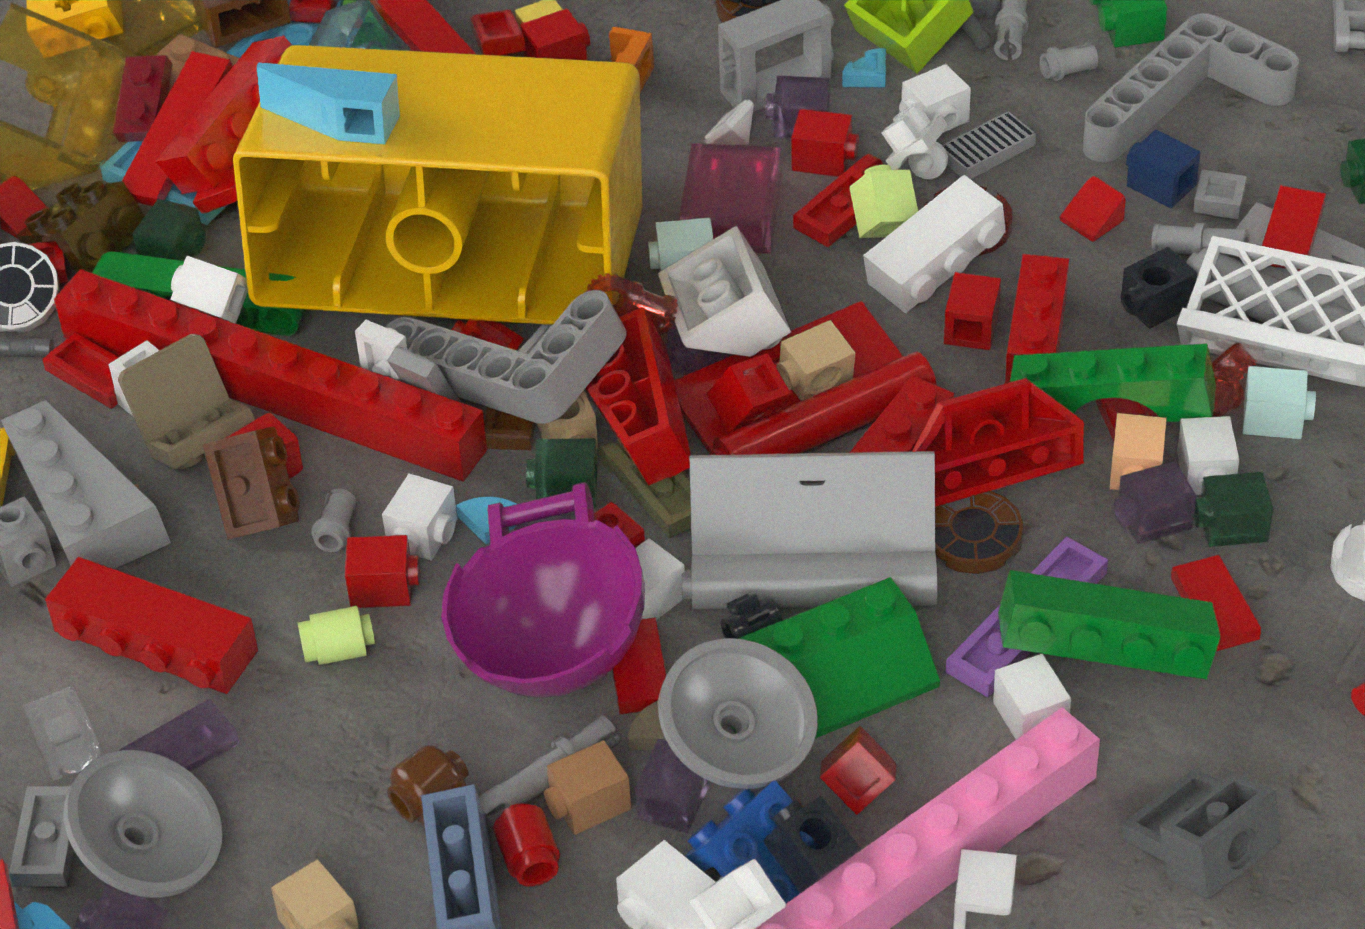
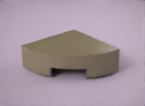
[628,701,671,751]

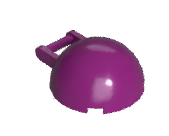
[441,482,645,698]

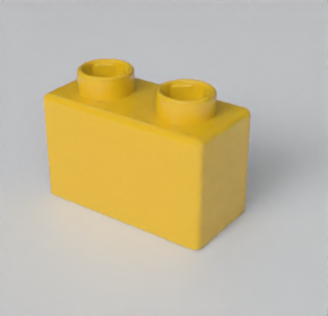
[233,45,643,325]

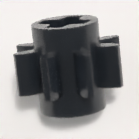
[720,593,783,639]

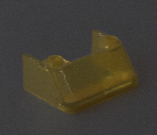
[0,2,127,190]

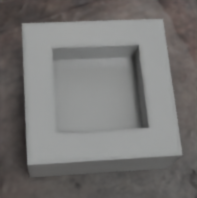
[1193,169,1247,219]

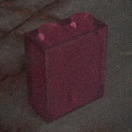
[679,143,781,254]

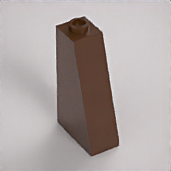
[190,0,291,48]

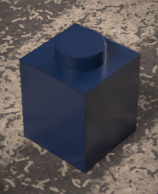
[1126,129,1201,209]

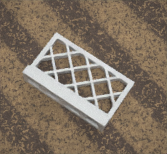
[1177,236,1365,387]

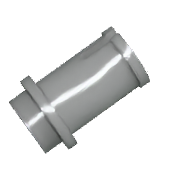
[1039,42,1098,81]
[311,489,357,552]

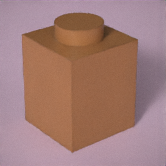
[544,740,631,835]

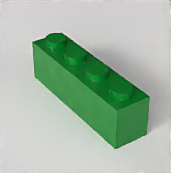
[998,570,1221,680]

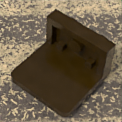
[17,180,151,273]

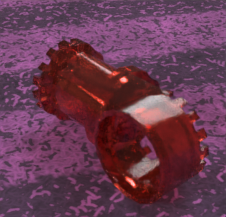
[585,273,678,335]
[1212,342,1257,417]

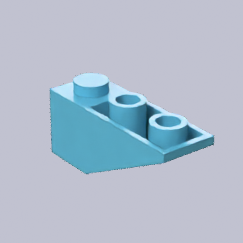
[256,62,400,145]

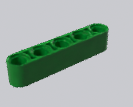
[92,252,306,336]

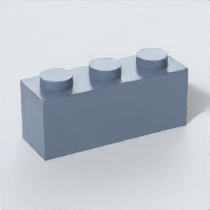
[421,784,502,929]

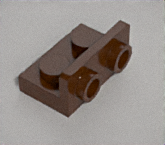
[203,426,300,540]

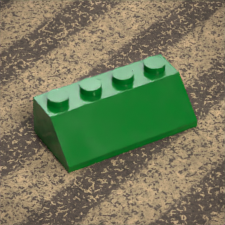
[730,577,940,739]

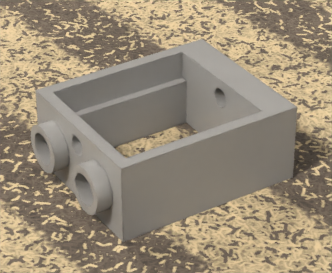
[718,0,834,112]

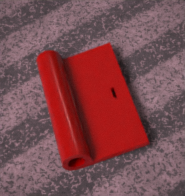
[674,301,937,455]

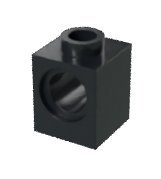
[1120,247,1198,329]
[763,796,861,893]

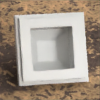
[704,99,754,146]

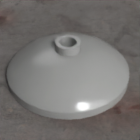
[658,638,817,789]
[64,750,222,897]

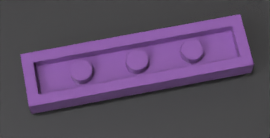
[946,536,1108,698]

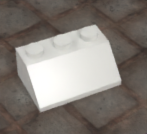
[658,225,791,357]

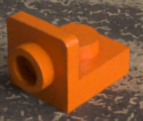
[609,27,655,93]

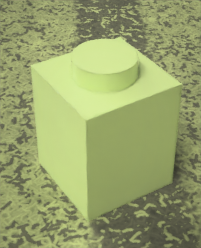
[849,165,918,238]

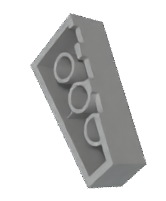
[1,400,171,569]

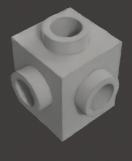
[0,496,56,587]

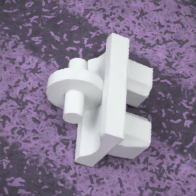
[882,102,948,179]

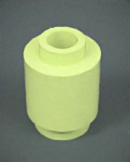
[298,606,375,665]

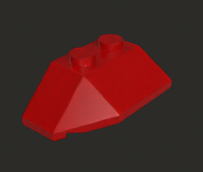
[912,378,1084,507]

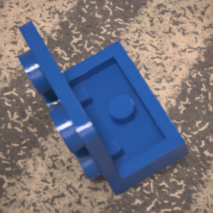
[685,780,816,904]

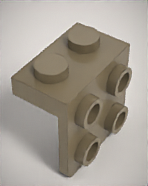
[118,334,255,469]

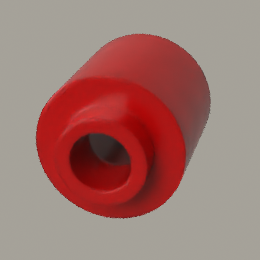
[493,803,560,887]

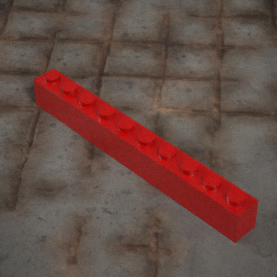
[54,269,487,482]

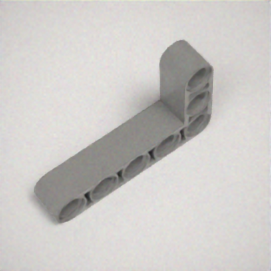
[1083,13,1299,162]
[384,290,627,424]

